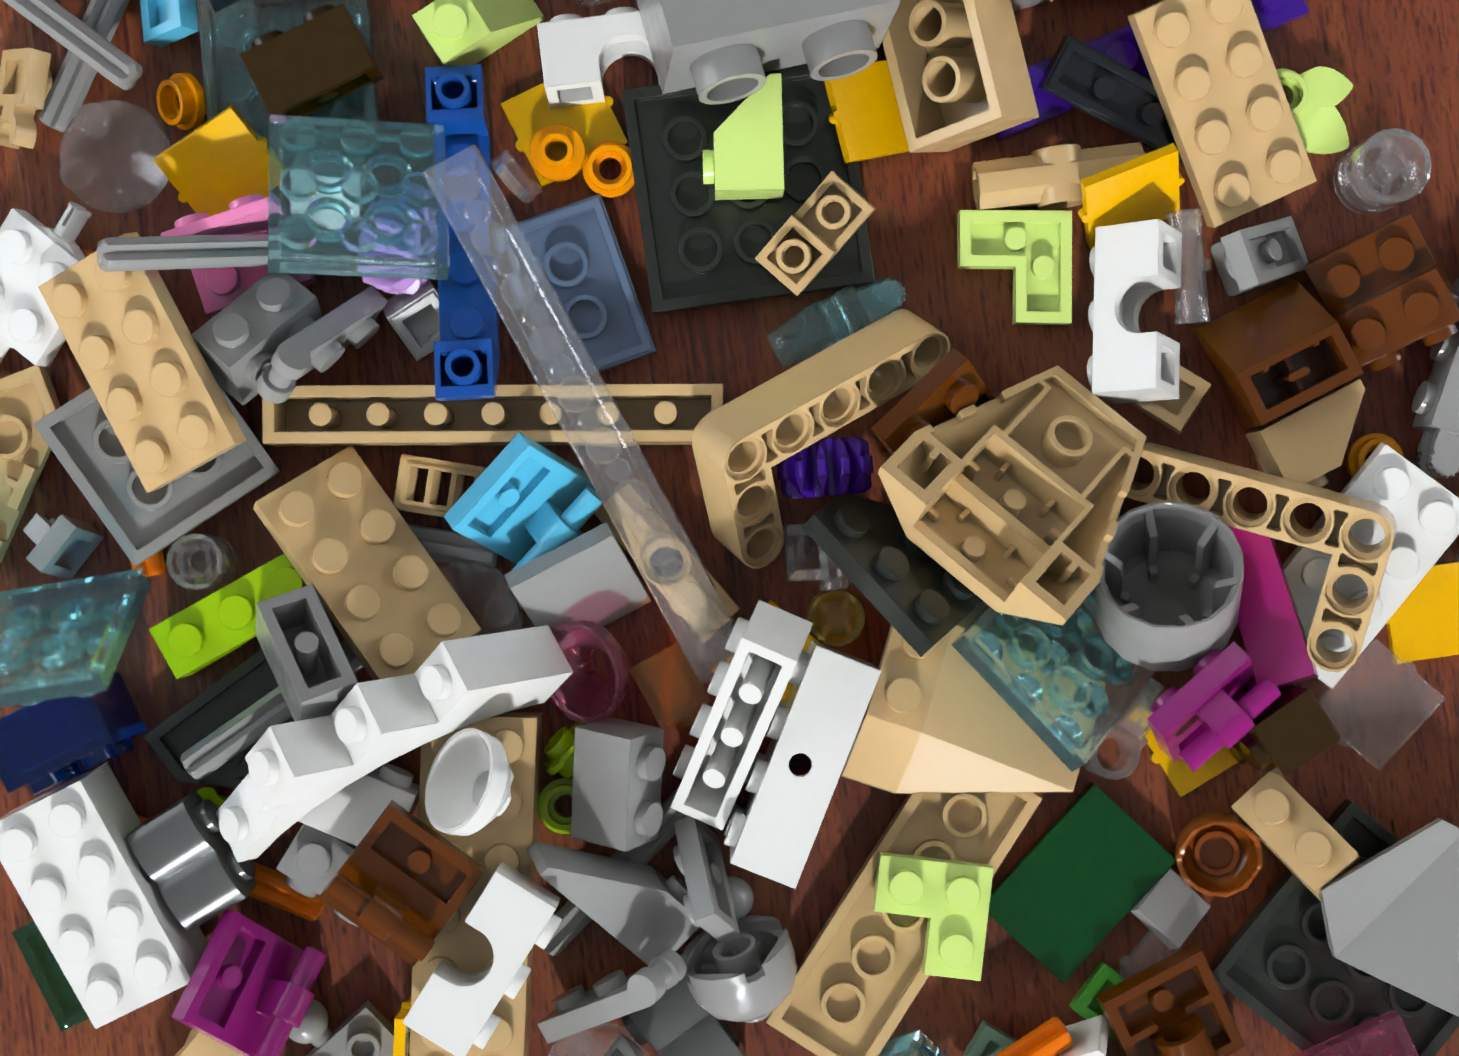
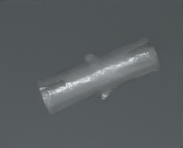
[1166,209,1212,325]

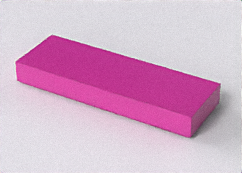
[1228,526,1319,689]

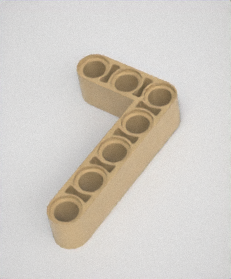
[692,309,951,569]
[1126,442,1397,672]

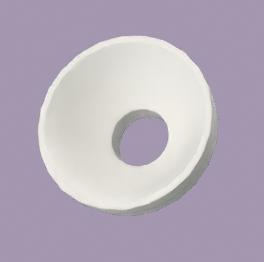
[425,728,514,836]

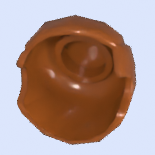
[1175,811,1263,897]

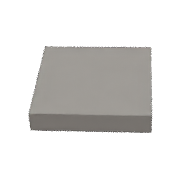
[504,522,651,648]

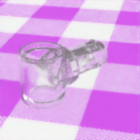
[1081,677,1164,780]

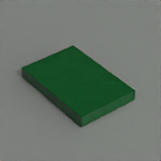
[989,782,1176,983]

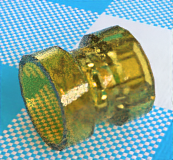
[806,589,865,647]

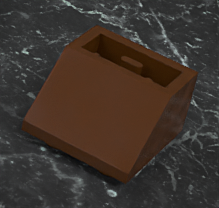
[1193,279,1364,429]

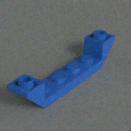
[425,64,500,401]

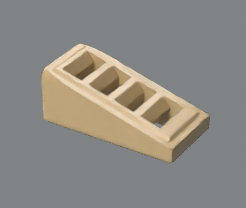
[393,454,487,517]

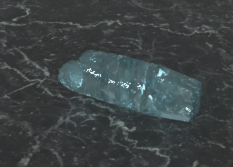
[767,276,907,367]

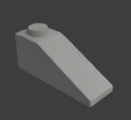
[527,841,700,965]

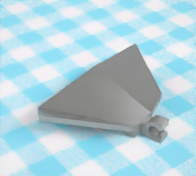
[1319,818,1459,1017]

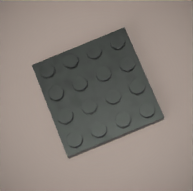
[622,64,875,315]
[1209,798,1459,1056]

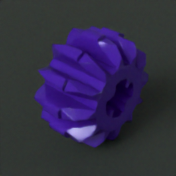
[777,437,874,499]

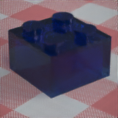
[0,671,147,795]

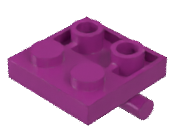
[1147,642,1282,772]
[171,910,327,1056]

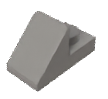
[1211,216,1308,296]

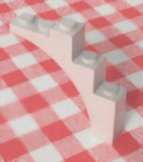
[215,625,573,863]

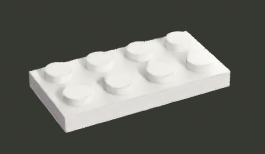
[1282,442,1459,689]

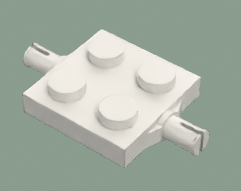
[0,202,92,367]

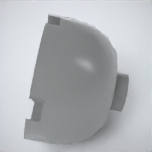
[681,914,797,1023]

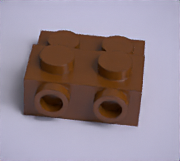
[1304,210,1459,372]

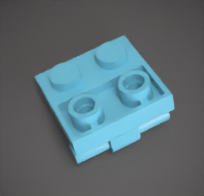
[444,432,604,571]

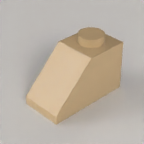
[1245,379,1365,488]

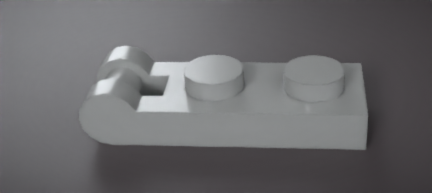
[256,286,388,404]
[537,949,686,1044]

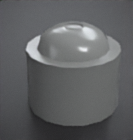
[1095,502,1244,672]

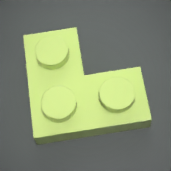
[957,210,1072,325]
[873,852,994,981]

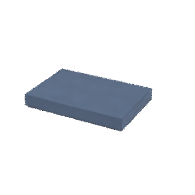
[495,194,657,384]

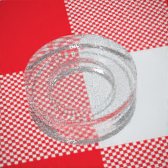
[491,148,543,204]

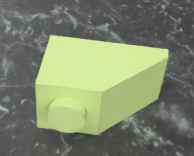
[412,0,545,66]
[702,73,784,200]

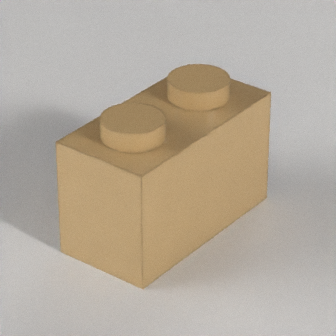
[1231,772,1361,900]

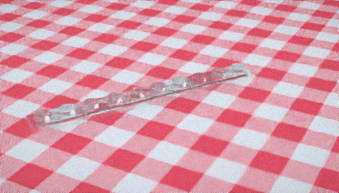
[422,144,735,685]

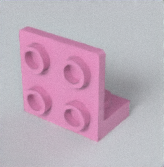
[160,194,317,318]

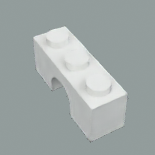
[537,7,660,109]
[1087,219,1182,404]
[402,862,562,1056]

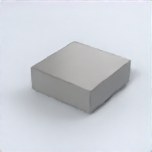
[1130,868,1211,950]

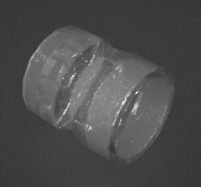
[1333,128,1432,215]

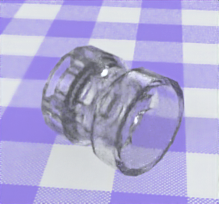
[166,533,237,590]

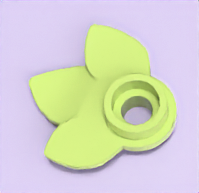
[1276,66,1353,155]

